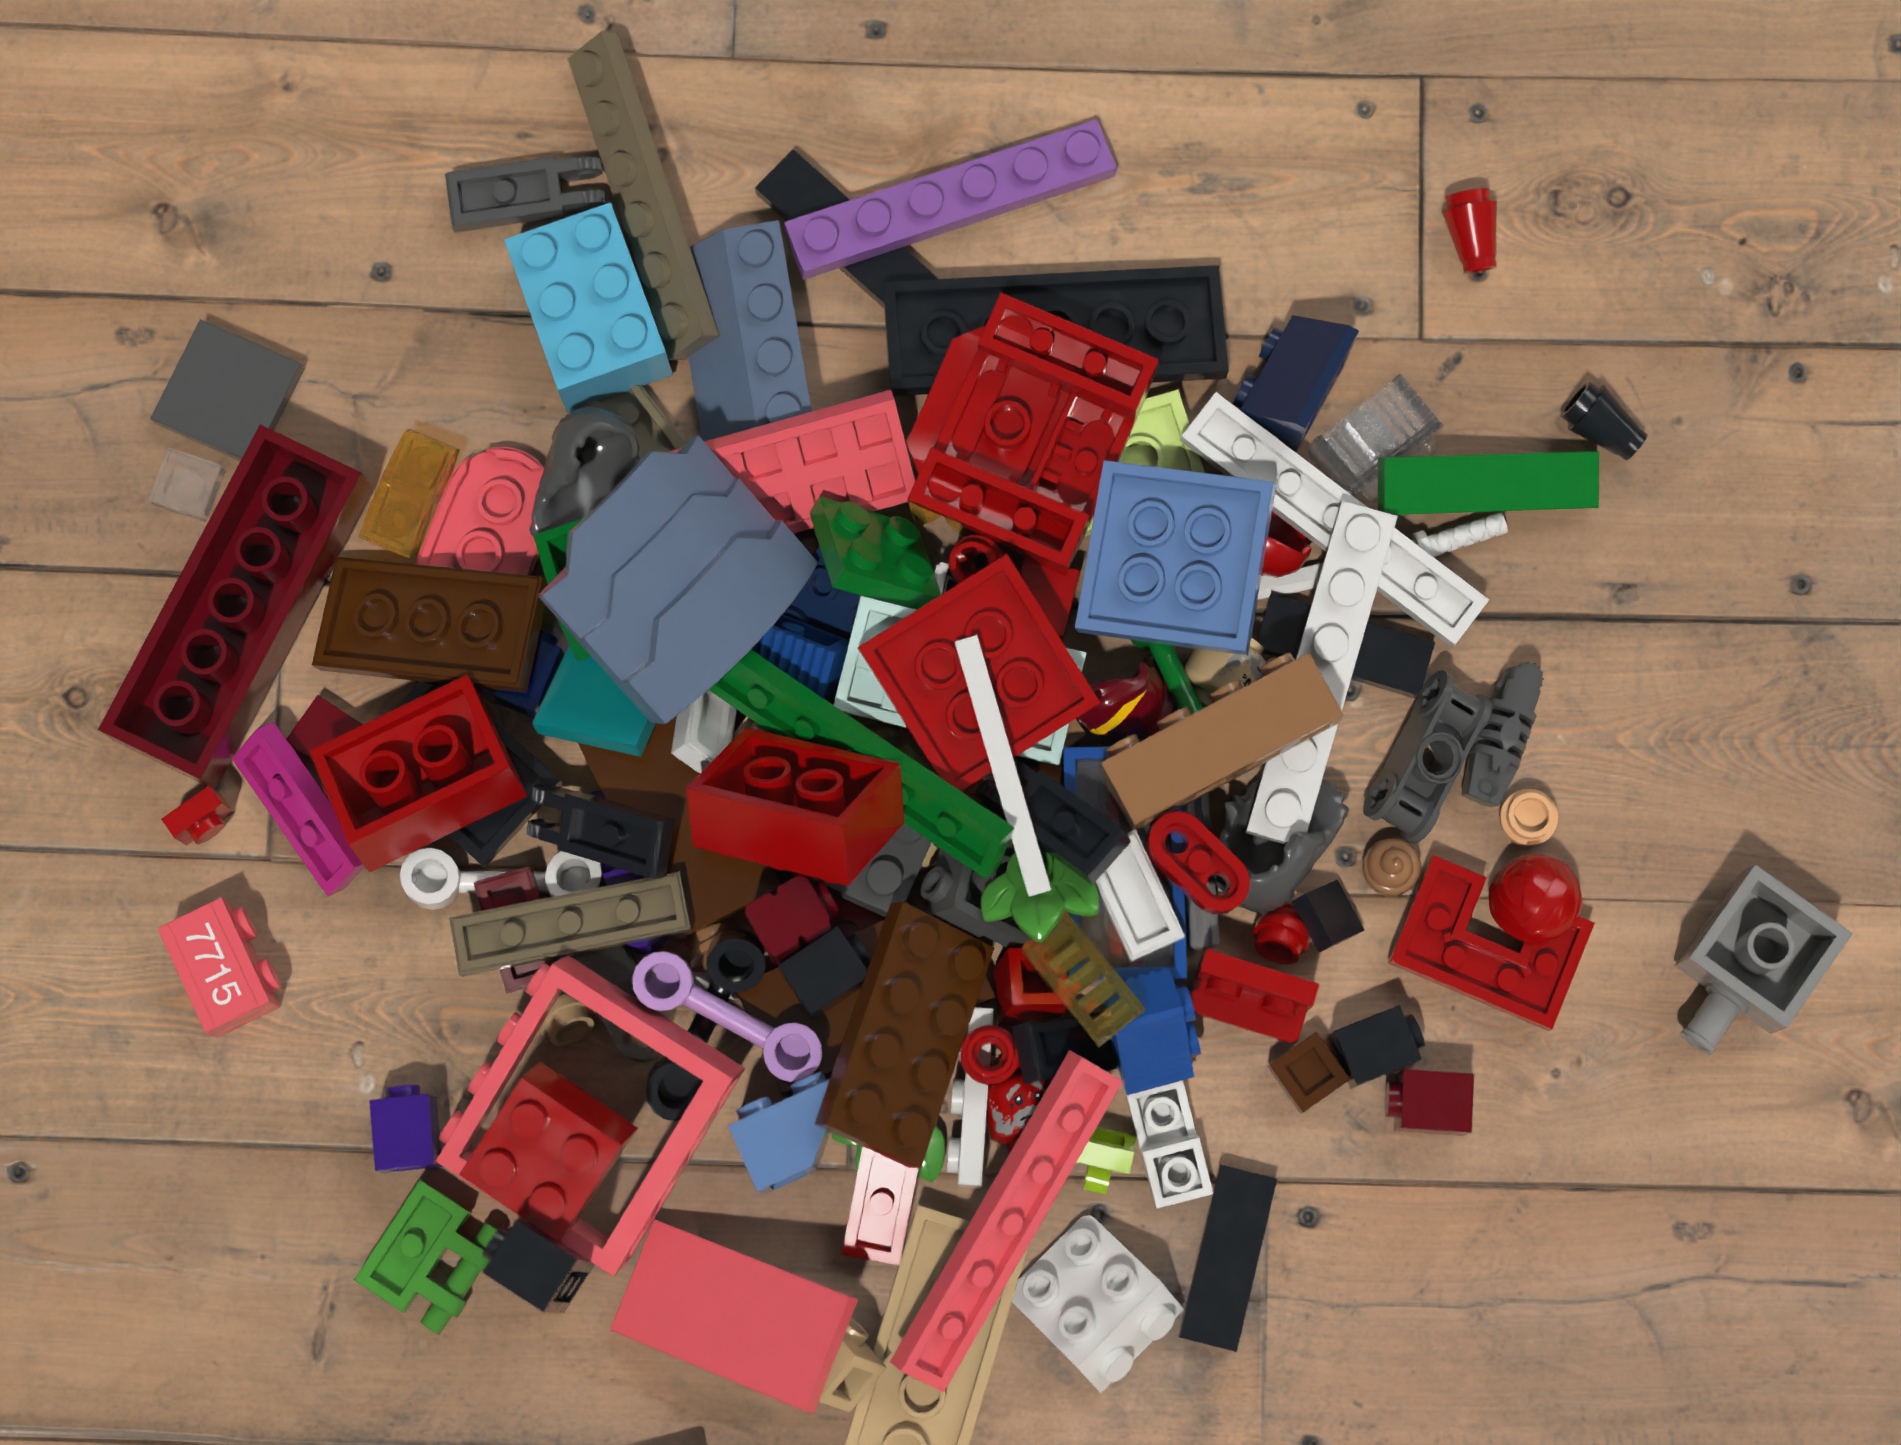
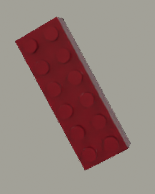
[98,424,373,790]

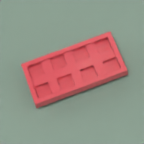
[669,390,915,534]

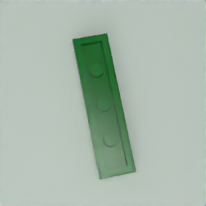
[1378,451,1599,515]

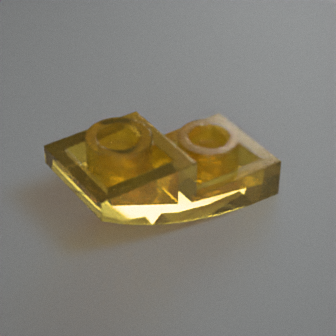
[358,429,460,558]

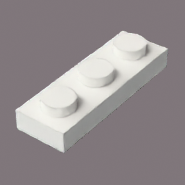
[947,1007,993,1188]

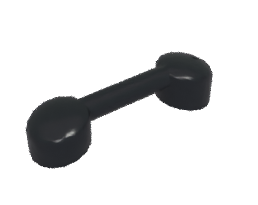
[646,929,766,1121]

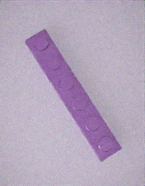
[784,119,1117,280]

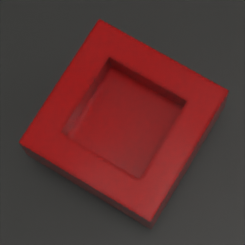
[161,785,234,846]

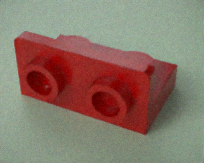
[1190,949,1320,1044]

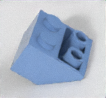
[728,1071,831,1195]

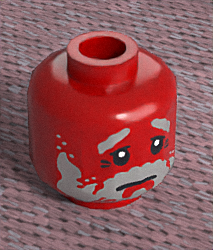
[986,1063,1052,1152]

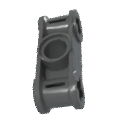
[1363,670,1493,844]

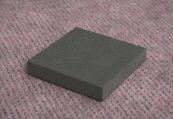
[150,319,304,461]

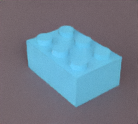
[504,202,673,412]

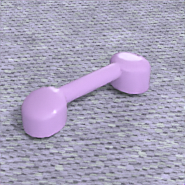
[632,952,822,1082]

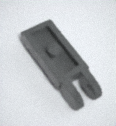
[445,156,608,233]

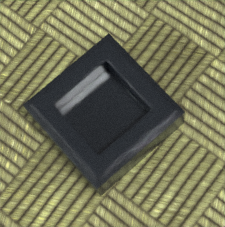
[1292,880,1365,953]

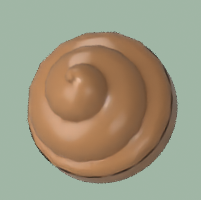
[1362,838,1421,896]

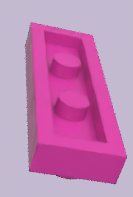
[231,722,365,897]

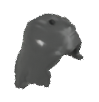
[529,407,640,537]
[1213,773,1349,914]

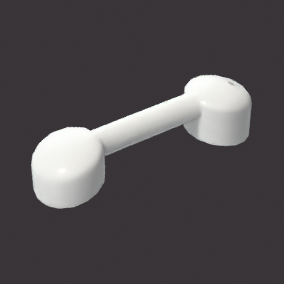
[399,848,605,910]

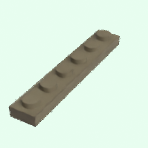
[567,32,719,360]

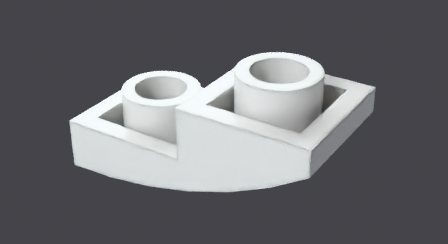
[1124,1080,1213,1209]

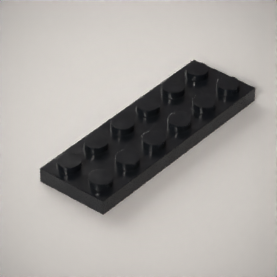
[883,265,1229,396]

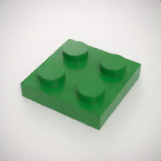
[809,496,941,610]

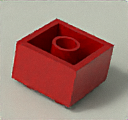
[459,1061,638,1242]

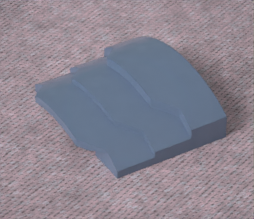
[538,435,818,724]

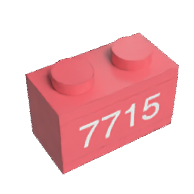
[157,897,282,1038]

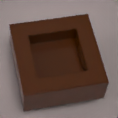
[1267,1031,1351,1114]

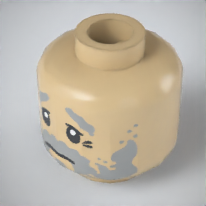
[1183,638,1267,708]

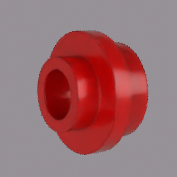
[960,1025,1019,1085]

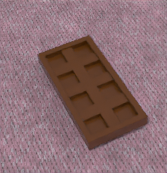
[814,902,994,1168]

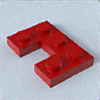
[1388,855,1595,1031]

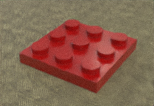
[857,554,1100,791]

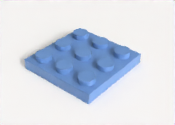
[1075,460,1276,656]

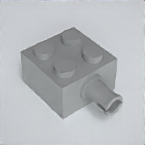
[1675,864,1853,1055]

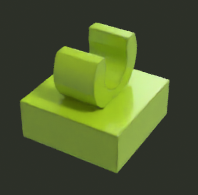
[1077,1126,1136,1195]

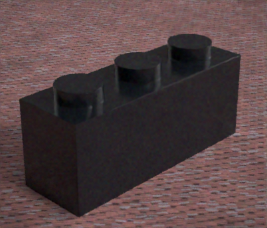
[482,1220,595,1313]

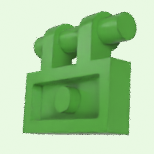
[354,1180,498,1335]

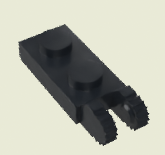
[975,757,1131,885]
[526,784,675,879]

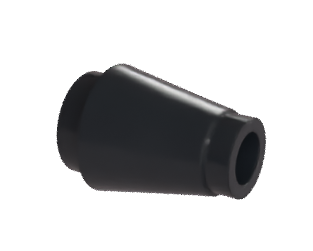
[1561,381,1648,461]

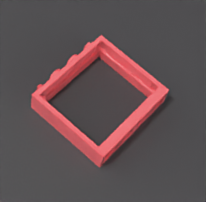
[436,955,745,1276]

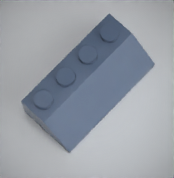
[689,220,812,441]

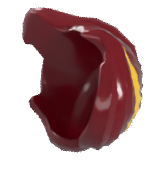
[1076,653,1178,742]

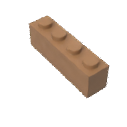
[1099,653,1344,831]

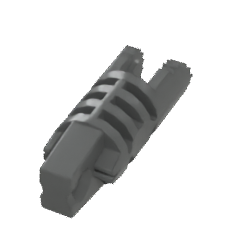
[1461,661,1544,807]

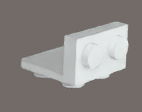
[1012,1215,1184,1393]

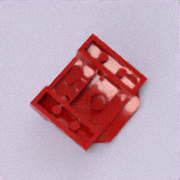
[906,293,1159,573]

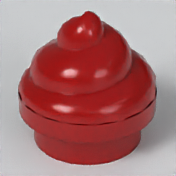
[1253,903,1311,965]

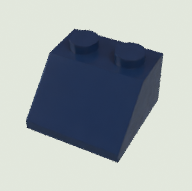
[1232,315,1359,453]

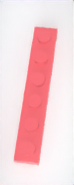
[890,1050,1123,1392]

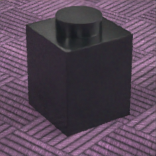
[778,926,872,1021]
[1328,1005,1425,1089]

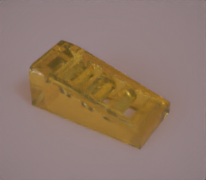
[1021,913,1146,1047]

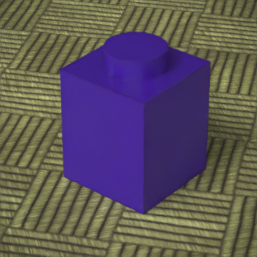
[369,1085,443,1173]

